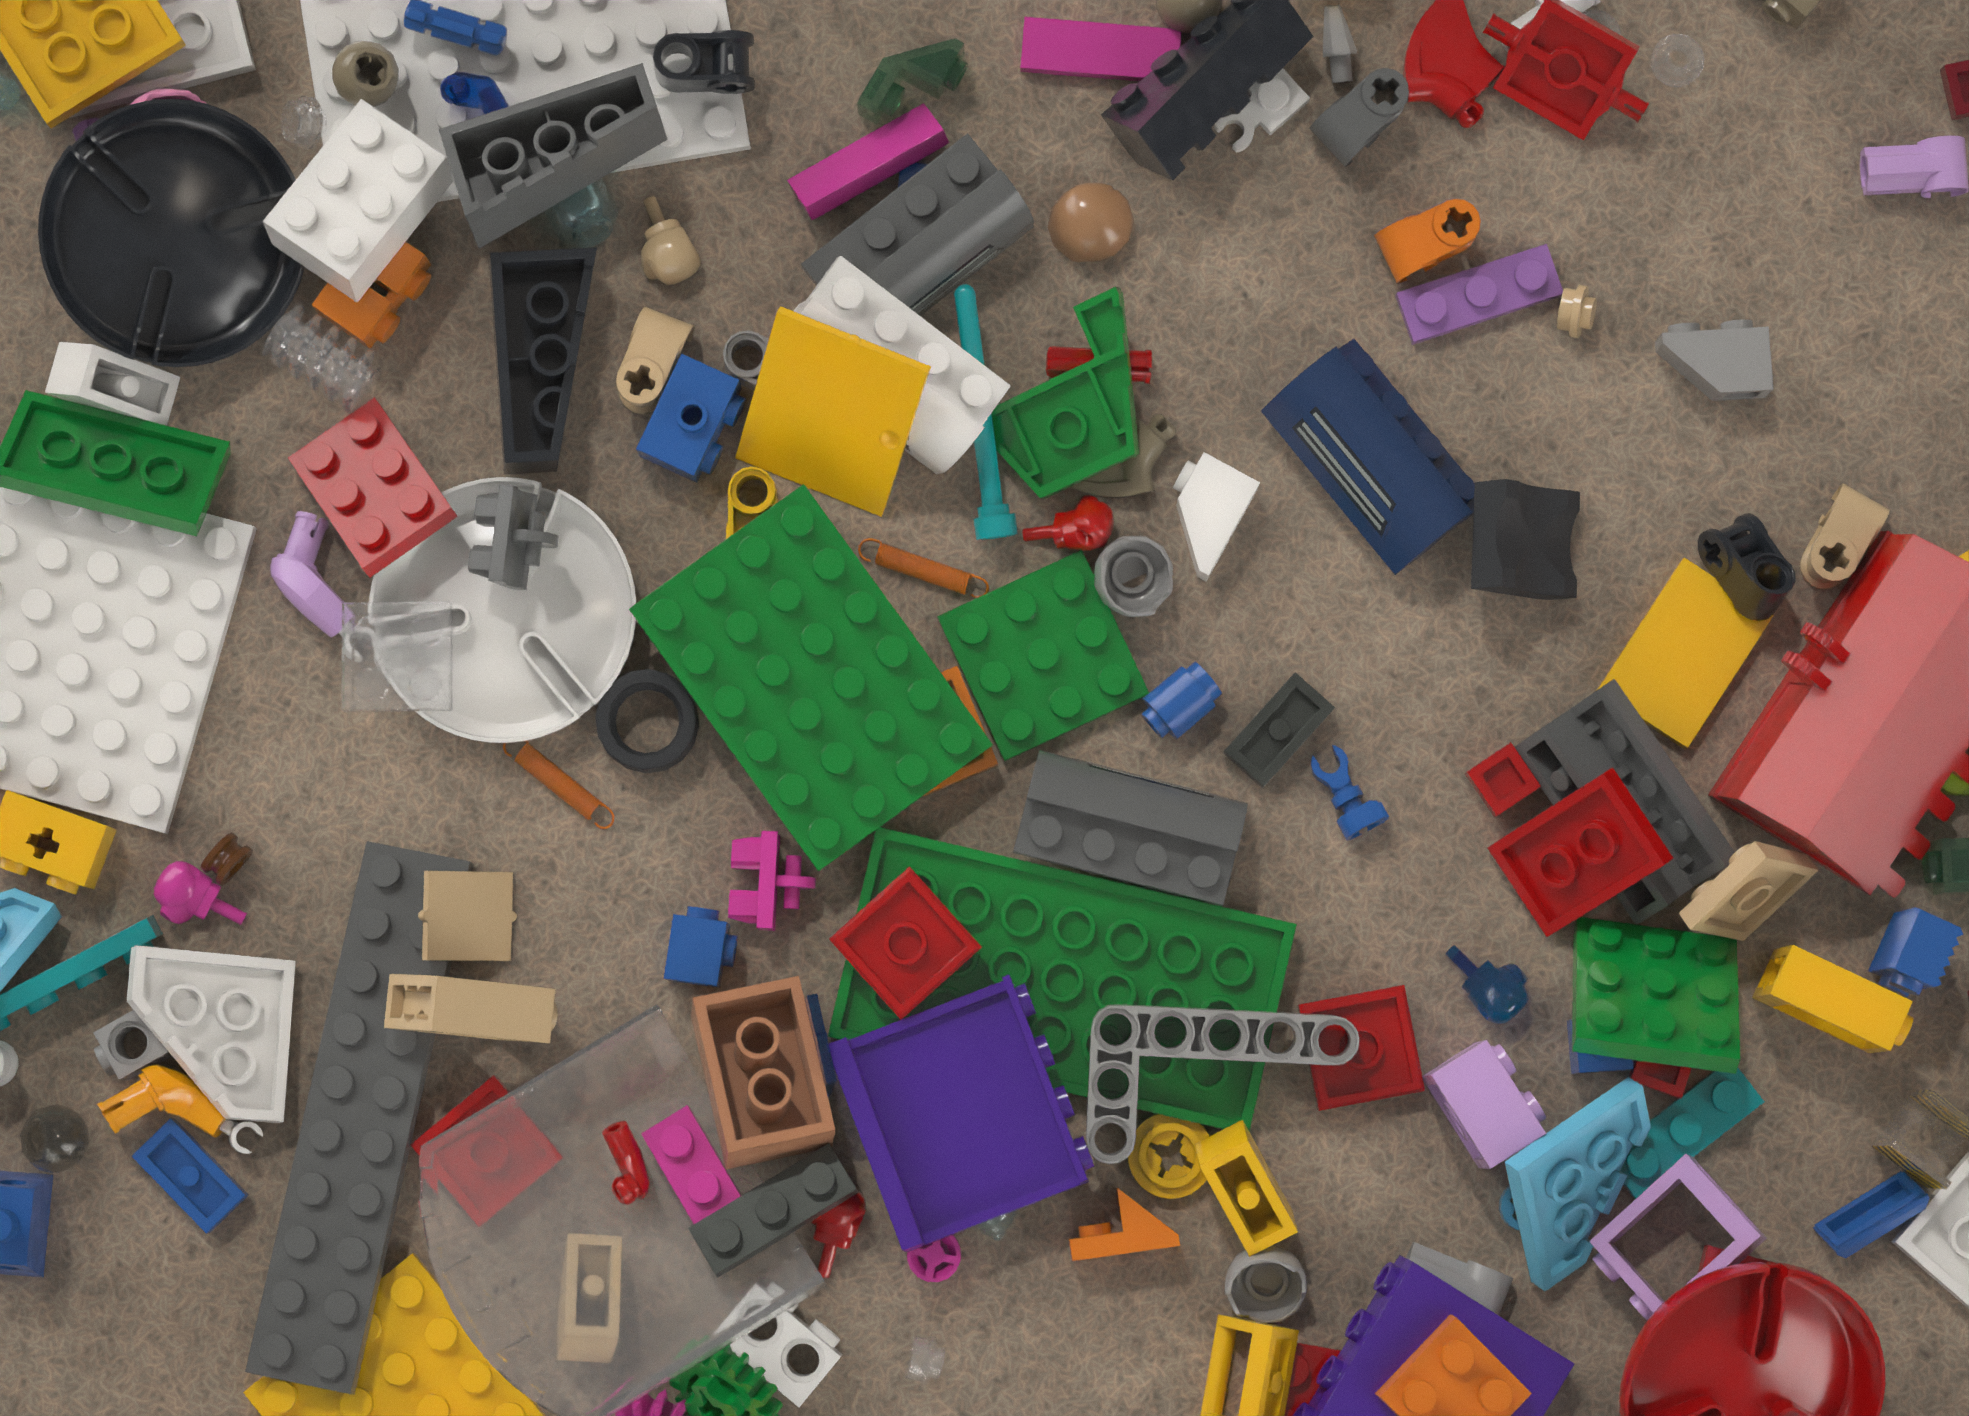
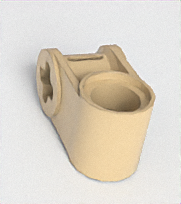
[616,307,695,414]
[1800,483,1890,589]

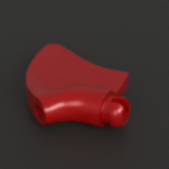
[1403,0,1504,128]

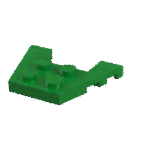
[991,286,1139,499]

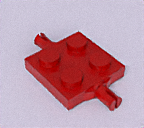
[1482,0,1649,141]

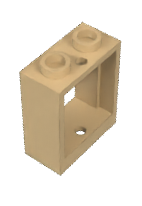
[384,974,558,1043]

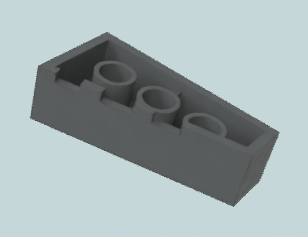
[439,63,668,249]

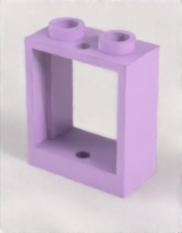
[1589,1154,1767,1320]

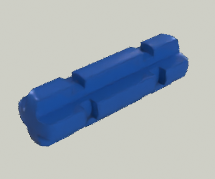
[404,0,508,56]

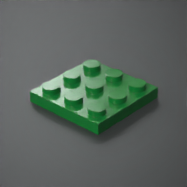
[937,550,1149,762]
[1572,917,1740,1074]

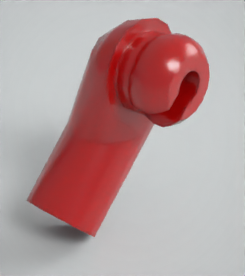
[602,1121,651,1205]

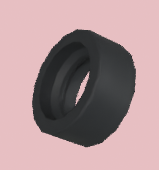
[595,669,699,773]

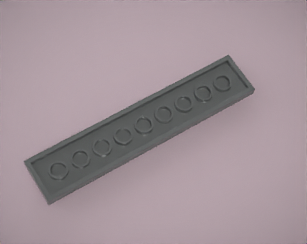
[245,841,474,1395]

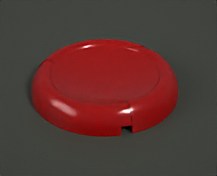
[1619,1262,1886,1416]

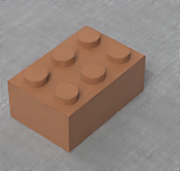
[691,976,835,1170]

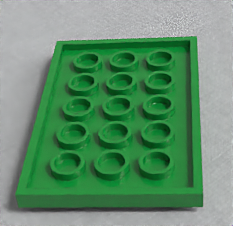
[629,484,993,872]

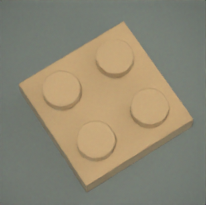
[1678,841,1819,941]

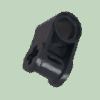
[653,30,755,94]
[1698,513,1796,621]

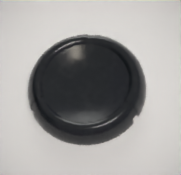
[38,99,305,367]

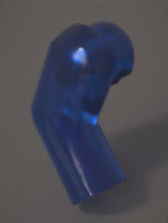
[440,72,509,114]

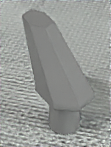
[1323,4,1357,83]

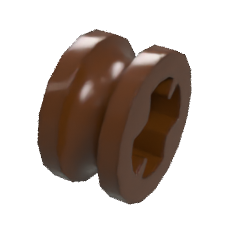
[200,832,253,886]

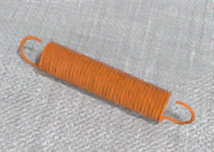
[858,538,989,598]
[503,741,614,829]

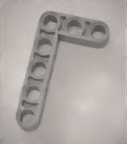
[1086,1004,1359,1164]

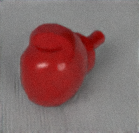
[1022,495,1114,551]
[811,1190,866,1278]

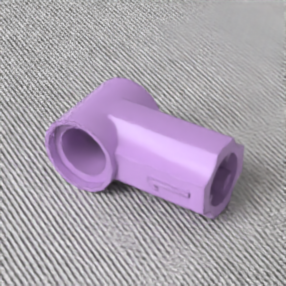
[1860,136,1969,198]

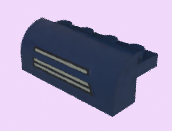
[1261,339,1475,575]

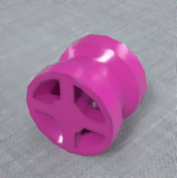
[907,1235,961,1282]

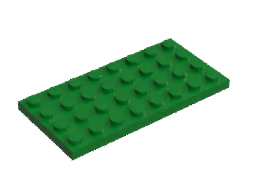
[828,827,1297,1131]

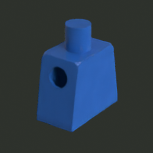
[0,1171,53,1277]

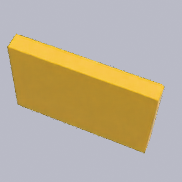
[1596,557,1774,750]

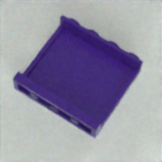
[826,975,1095,1252]
[1293,1255,1574,1416]

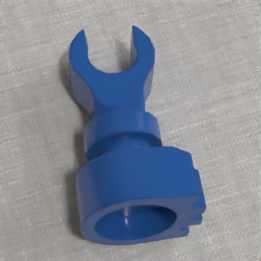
[1311,745,1389,841]

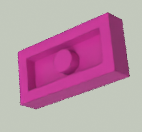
[641,1105,742,1224]

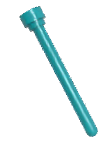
[954,284,1018,540]

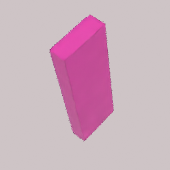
[1020,17,1181,81]
[787,103,949,220]

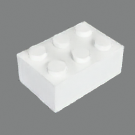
[263,99,454,302]

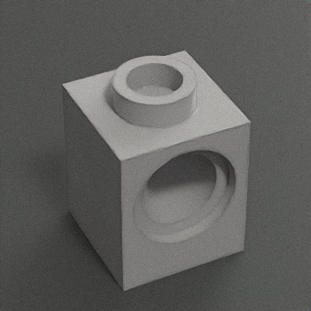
[93,1010,172,1081]

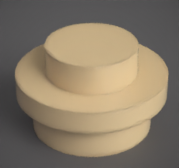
[1557,285,1597,338]

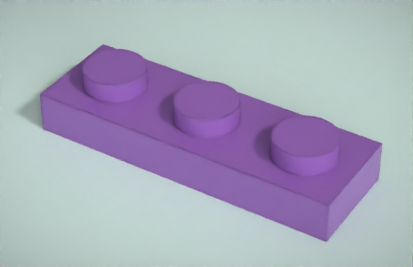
[1395,244,1563,345]

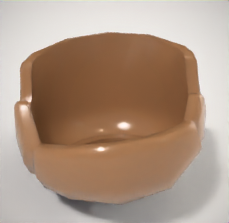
[1047,183,1134,263]

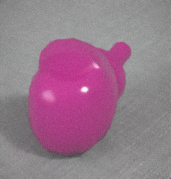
[153,861,247,925]

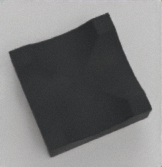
[1471,479,1580,600]

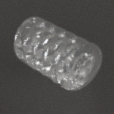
[262,303,381,413]

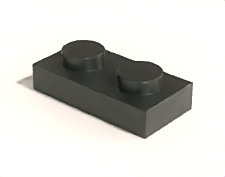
[1223,672,1335,789]

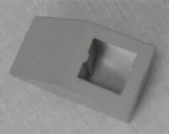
[1655,319,1774,401]

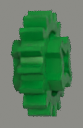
[669,1339,783,1416]

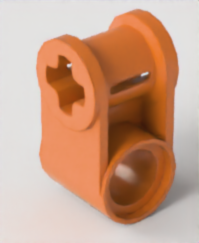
[1374,199,1481,284]

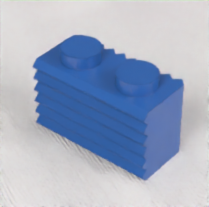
[1868,907,1963,998]

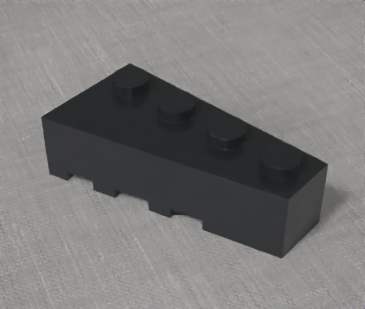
[1101,0,1314,180]
[489,247,597,475]

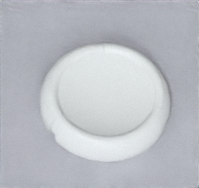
[369,477,636,743]

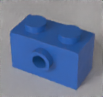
[636,353,746,483]

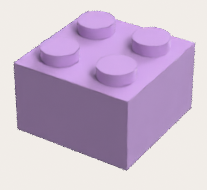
[1422,1040,1546,1169]

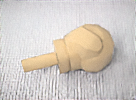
[641,196,701,285]

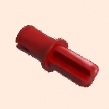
[1045,346,1152,384]

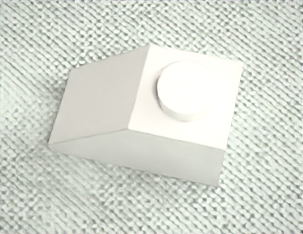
[45,342,181,426]
[1173,452,1260,582]

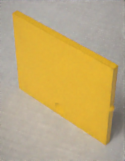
[735,306,931,517]

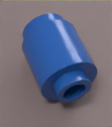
[1141,662,1222,740]

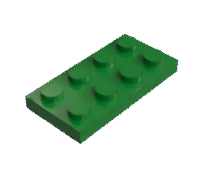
[0,390,231,537]

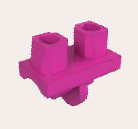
[728,831,816,931]

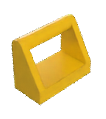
[1200,1314,1299,1416]

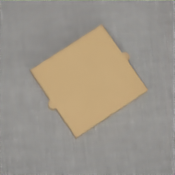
[418,871,517,961]

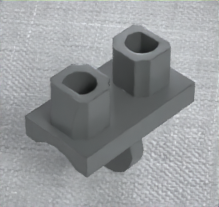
[468,485,559,590]

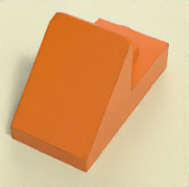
[1069,1188,1180,1261]

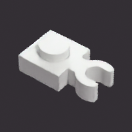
[1214,68,1310,153]

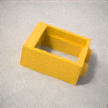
[1752,945,1914,1053]

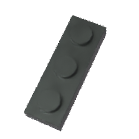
[688,1143,858,1278]

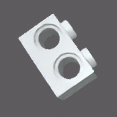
[715,1284,843,1407]

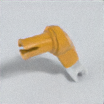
[97,1064,263,1154]

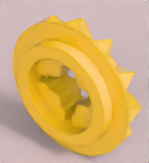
[1128,1114,1210,1199]

